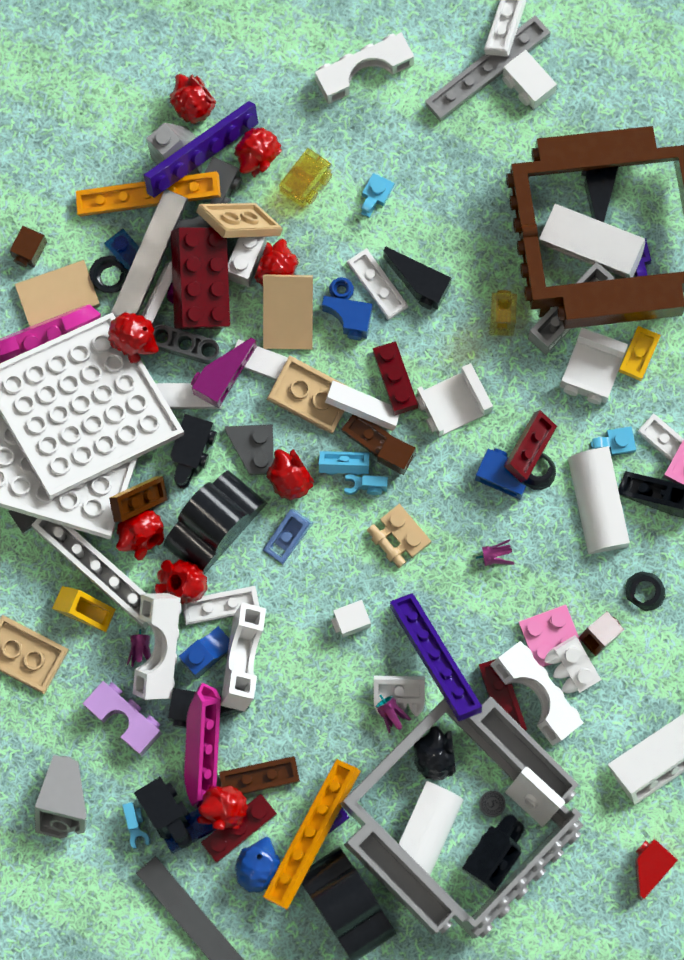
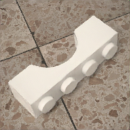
[315,32,414,104]
[133,593,181,700]
[220,603,266,711]
[490,641,583,746]

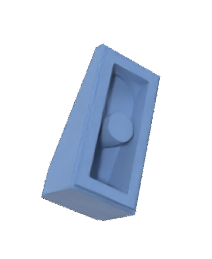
[263,509,313,564]

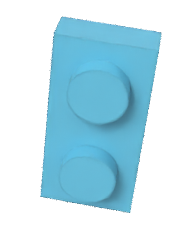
[319,451,370,475]

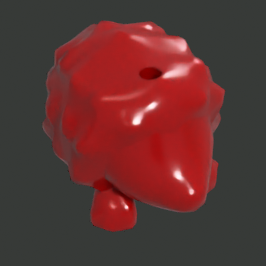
[170,74,216,124]
[234,127,282,177]
[254,239,299,286]
[108,312,159,363]
[266,449,314,501]
[116,510,165,560]
[155,559,208,604]
[197,786,248,830]

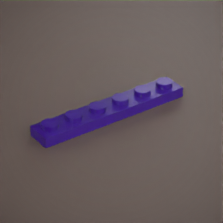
[144,101,259,197]
[390,593,482,722]

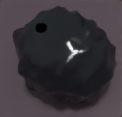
[414,726,456,780]

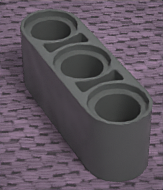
[153,325,221,364]

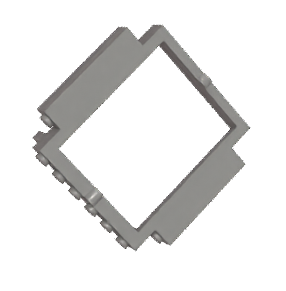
[340,696,583,939]

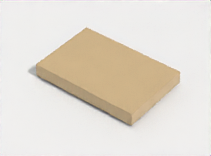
[196,203,283,238]
[15,260,100,326]
[263,275,313,349]
[266,355,353,434]
[0,615,69,695]

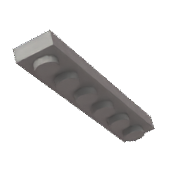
[425,15,551,122]

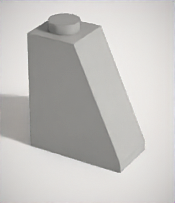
[146,123,202,176]
[35,755,86,839]

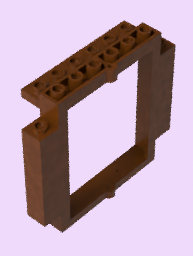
[506,126,684,329]

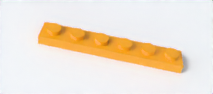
[76,171,221,217]
[263,759,361,910]

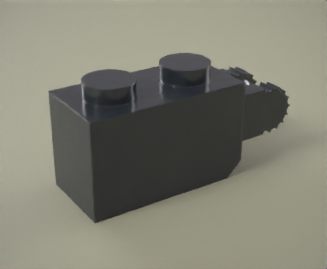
[170,414,217,489]
[134,776,192,849]
[462,814,525,892]

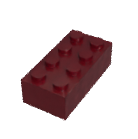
[171,227,230,329]

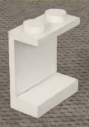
[560,327,628,405]
[416,363,493,437]

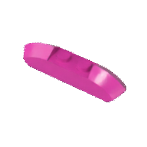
[0,304,101,364]
[184,683,221,809]

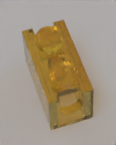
[279,148,333,208]
[489,290,517,336]

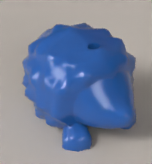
[235,837,280,893]

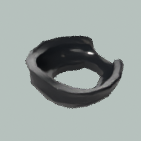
[89,256,129,293]
[523,453,556,490]
[625,571,666,611]

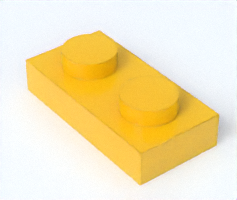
[618,326,661,381]

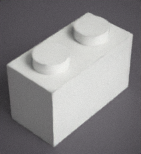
[502,50,557,110]
[228,237,267,287]

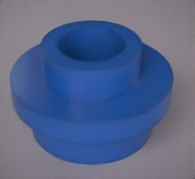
[329,277,354,300]

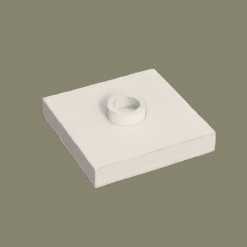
[505,766,565,827]

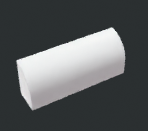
[539,204,645,278]
[568,446,630,555]
[608,713,684,805]
[399,781,463,875]

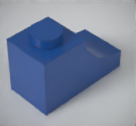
[322,296,372,340]
[475,448,526,500]
[179,626,230,679]

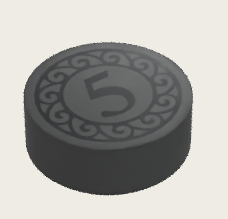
[479,791,506,817]

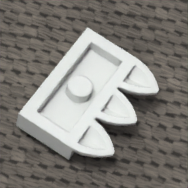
[545,635,601,693]
[374,676,425,717]

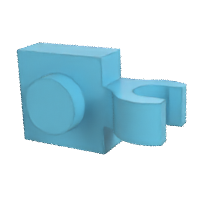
[361,173,395,218]
[590,426,636,456]
[344,474,388,495]
[123,802,151,849]

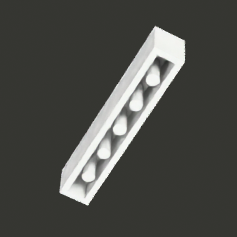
[31,518,149,629]

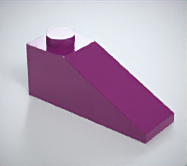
[191,337,257,408]

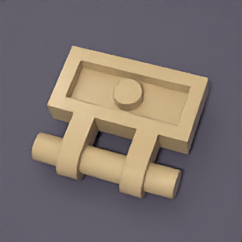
[367,503,432,568]

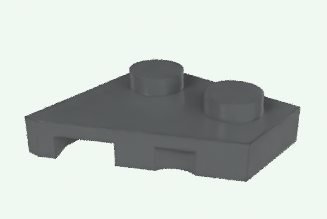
[225,424,274,475]

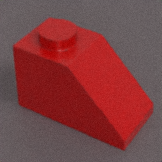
[635,839,678,900]

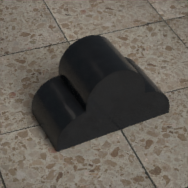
[164,470,267,574]
[301,847,396,960]

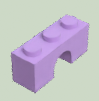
[83,681,162,757]

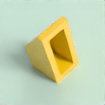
[52,586,116,632]

